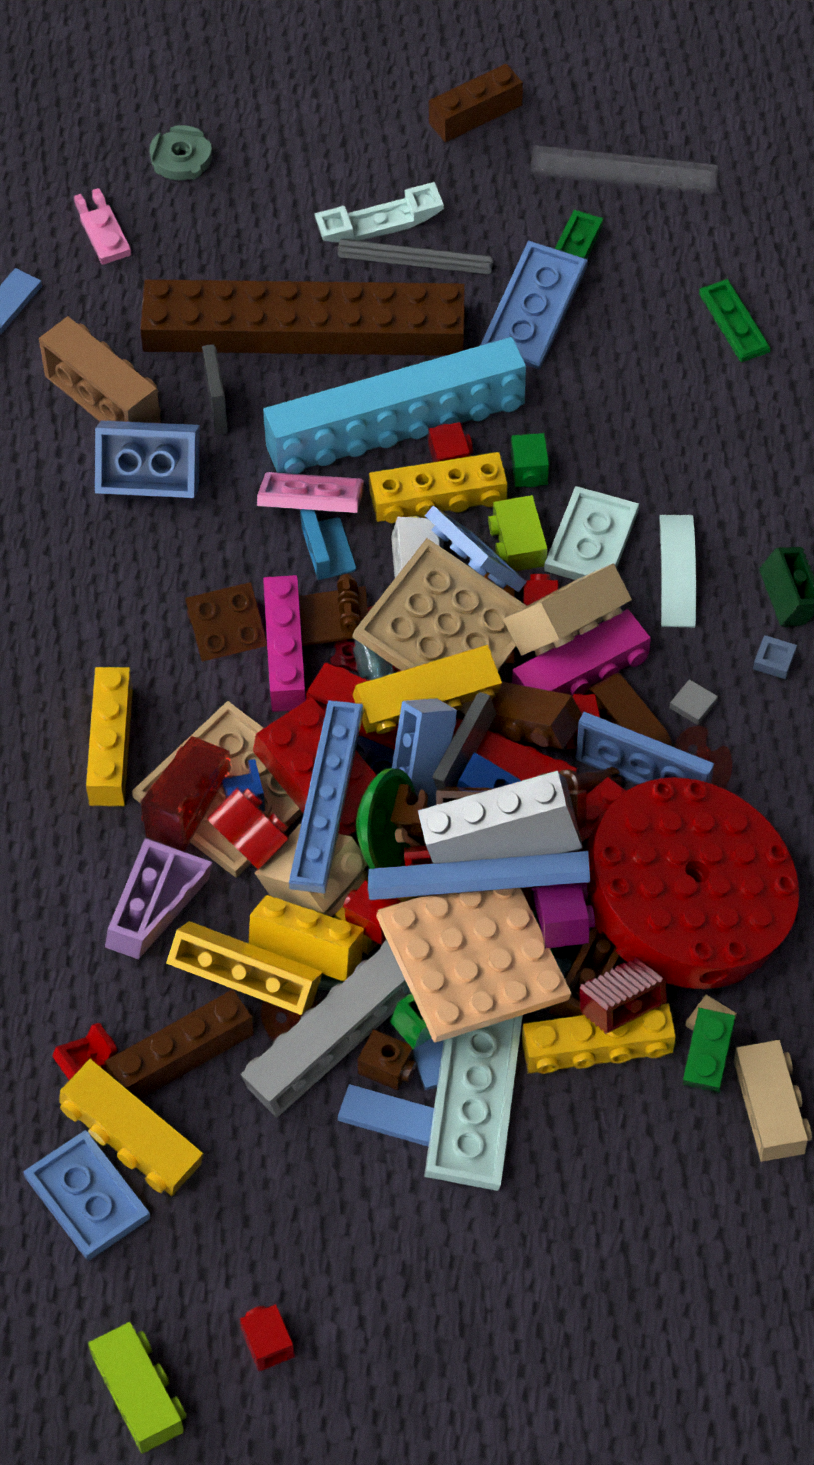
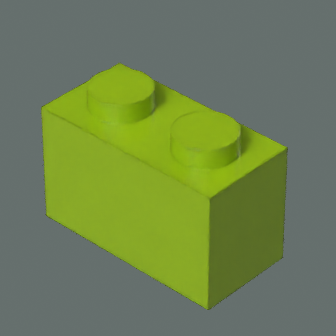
[488,495,547,571]

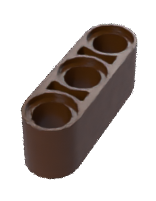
[586,673,672,746]

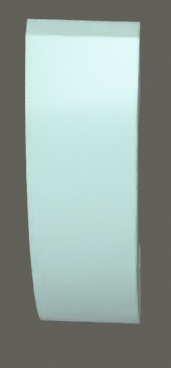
[315,182,444,242]
[659,515,696,628]

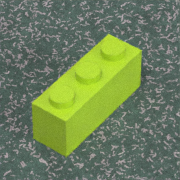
[88,1322,187,1454]

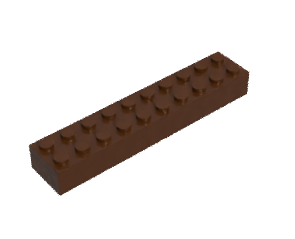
[140,279,465,356]

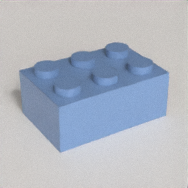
[95,420,200,498]

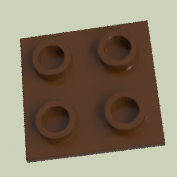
[299,574,368,646]
[185,582,267,662]

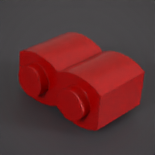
[207,787,289,870]

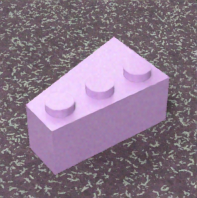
[105,838,213,959]

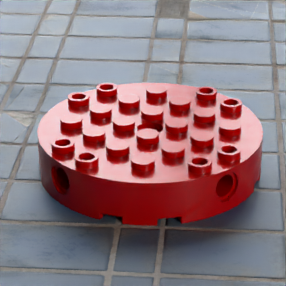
[584,777,799,989]

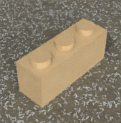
[734,1040,812,1162]

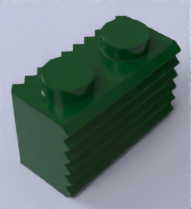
[759,547,814,627]

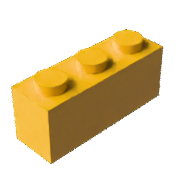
[249,895,364,981]

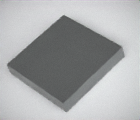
[202,344,228,435]

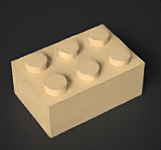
[503,563,632,656]

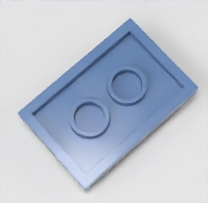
[425,506,527,592]
[23,1130,151,1261]

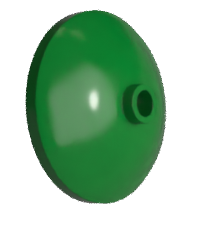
[356,768,416,869]

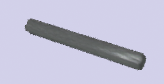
[338,239,493,274]

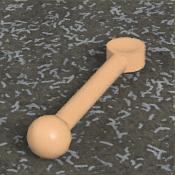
[395,828,423,847]

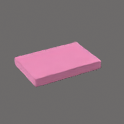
[257,472,364,513]

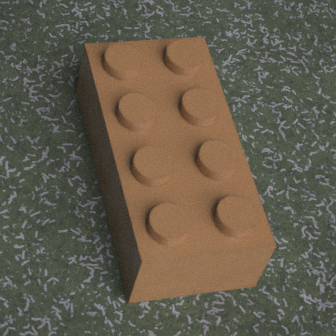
[39,316,161,423]

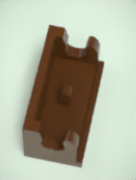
[390,784,429,846]

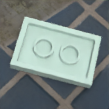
[544,486,639,580]

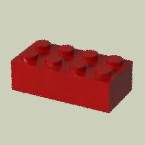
[253,697,377,844]

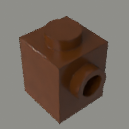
[357,1029,417,1091]

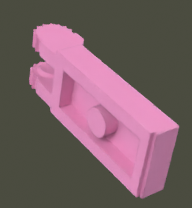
[74,188,131,265]

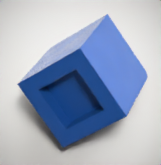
[223,759,265,811]

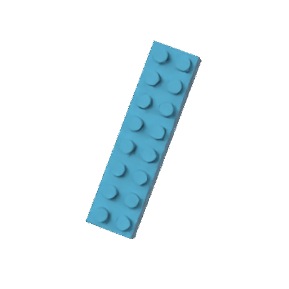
[263,337,526,474]

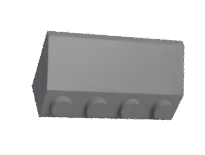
[418,771,583,864]

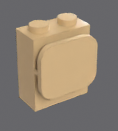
[255,824,367,917]

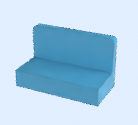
[300,509,356,580]

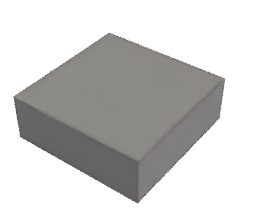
[669,679,718,725]

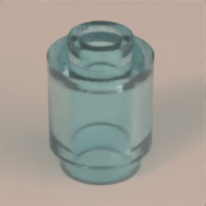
[353,639,394,680]

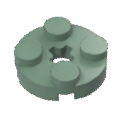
[150,125,212,180]

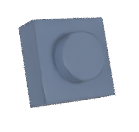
[753,635,797,679]

